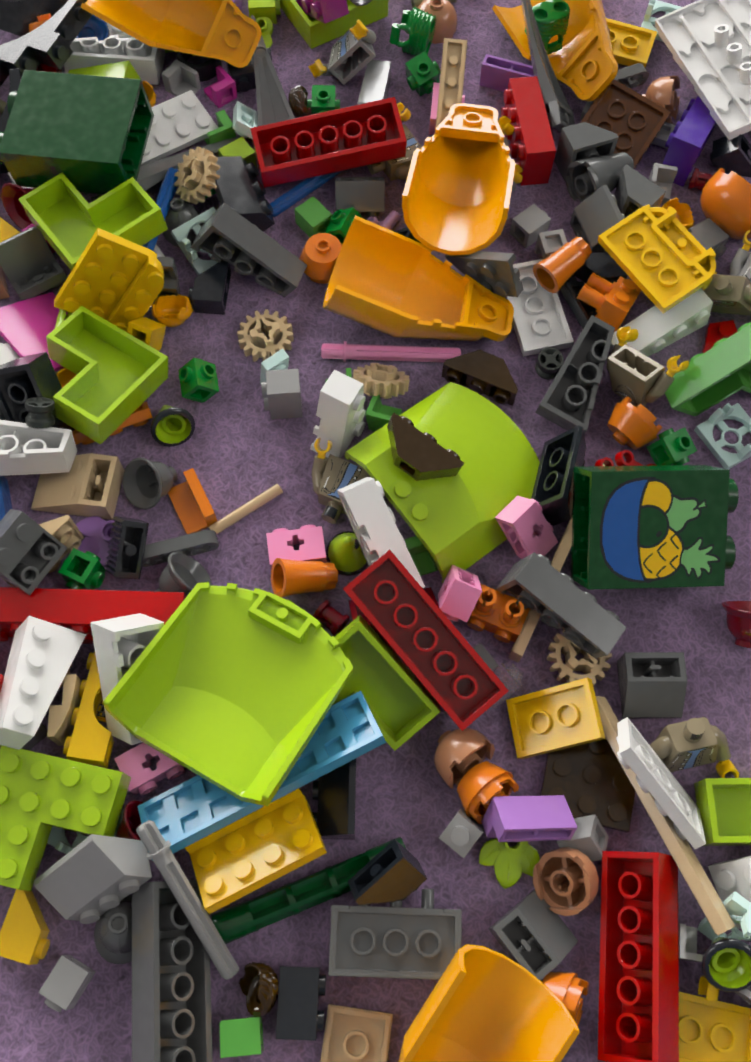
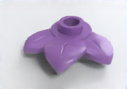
[76,516,114,567]

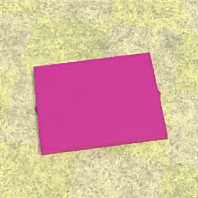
[0,292,68,372]

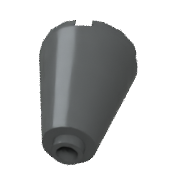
[565,152,634,203]

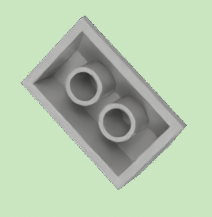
[34,834,152,924]

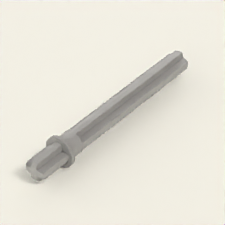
[136,820,239,980]

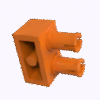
[576,272,641,332]
[467,583,530,643]

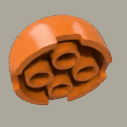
[700,168,751,240]

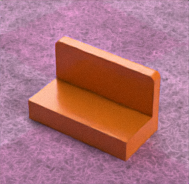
[168,468,217,534]

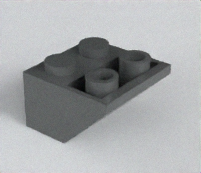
[614,164,666,218]
[570,185,625,253]
[0,509,67,595]
[617,652,687,719]
[488,889,578,980]

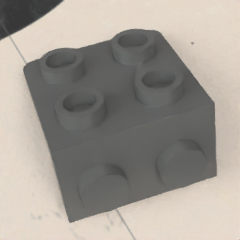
[0,226,67,301]

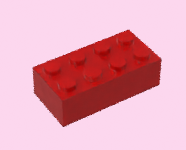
[501,76,556,186]

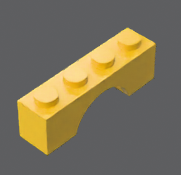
[63,651,114,768]

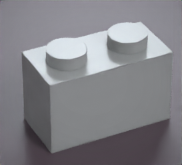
[261,369,303,420]

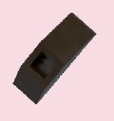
[441,350,518,406]
[387,413,464,481]

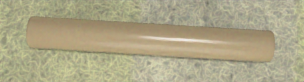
[208,484,283,534]

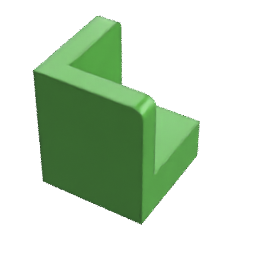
[204,110,236,145]
[294,197,332,237]
[365,394,402,431]
[404,536,438,576]
[219,1016,264,1058]

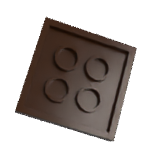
[580,80,671,169]

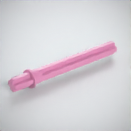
[321,341,461,363]

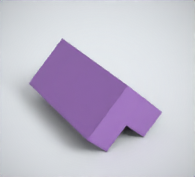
[479,54,534,92]
[481,795,578,842]

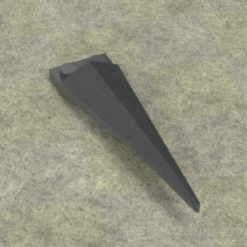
[521,0,575,133]
[251,15,295,126]
[91,135,251,202]

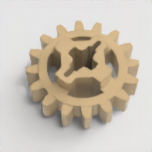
[174,146,220,205]
[237,309,294,362]
[353,363,410,399]
[547,630,612,686]

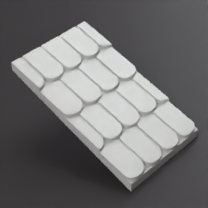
[655,0,751,140]

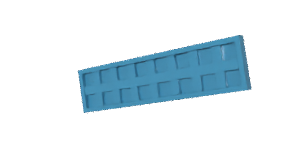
[138,691,386,861]

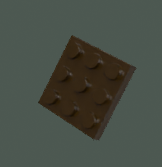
[540,737,635,833]

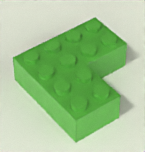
[665,322,751,416]

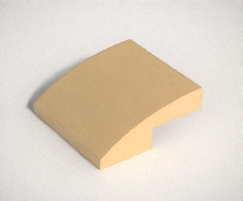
[47,674,82,746]

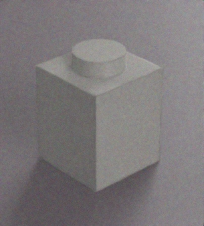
[510,204,551,248]
[439,808,484,858]
[38,955,96,1012]

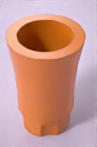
[533,237,592,293]
[271,558,338,597]

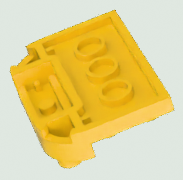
[598,204,716,314]
[54,228,164,332]
[185,788,327,914]

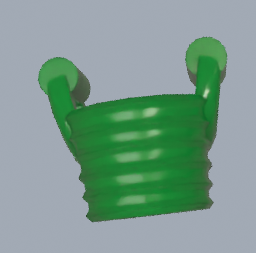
[525,0,570,55]
[389,7,437,56]

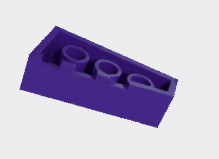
[662,96,717,187]

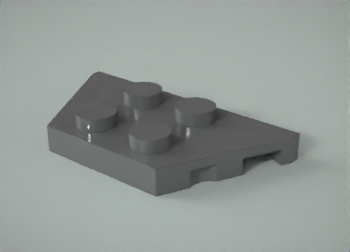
[445,251,524,297]

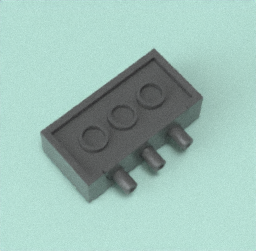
[328,889,462,980]

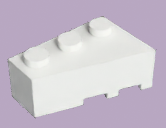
[310,370,366,458]

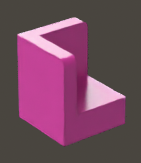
[204,65,237,108]

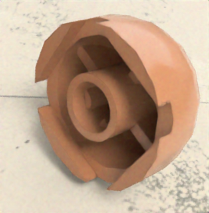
[417,0,457,44]
[642,76,680,124]
[434,728,495,788]
[533,847,599,916]

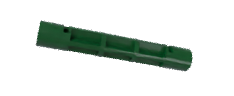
[211,837,406,944]

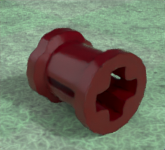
[688,167,715,190]
[313,599,350,637]

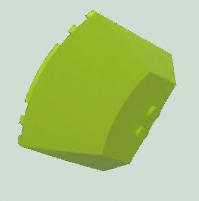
[345,382,540,583]
[103,582,353,806]

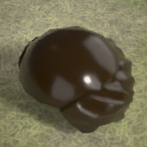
[288,85,312,118]
[239,962,279,1017]

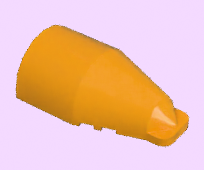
[80,0,262,68]
[492,0,618,102]
[402,103,515,255]
[323,215,514,342]
[398,944,580,1062]

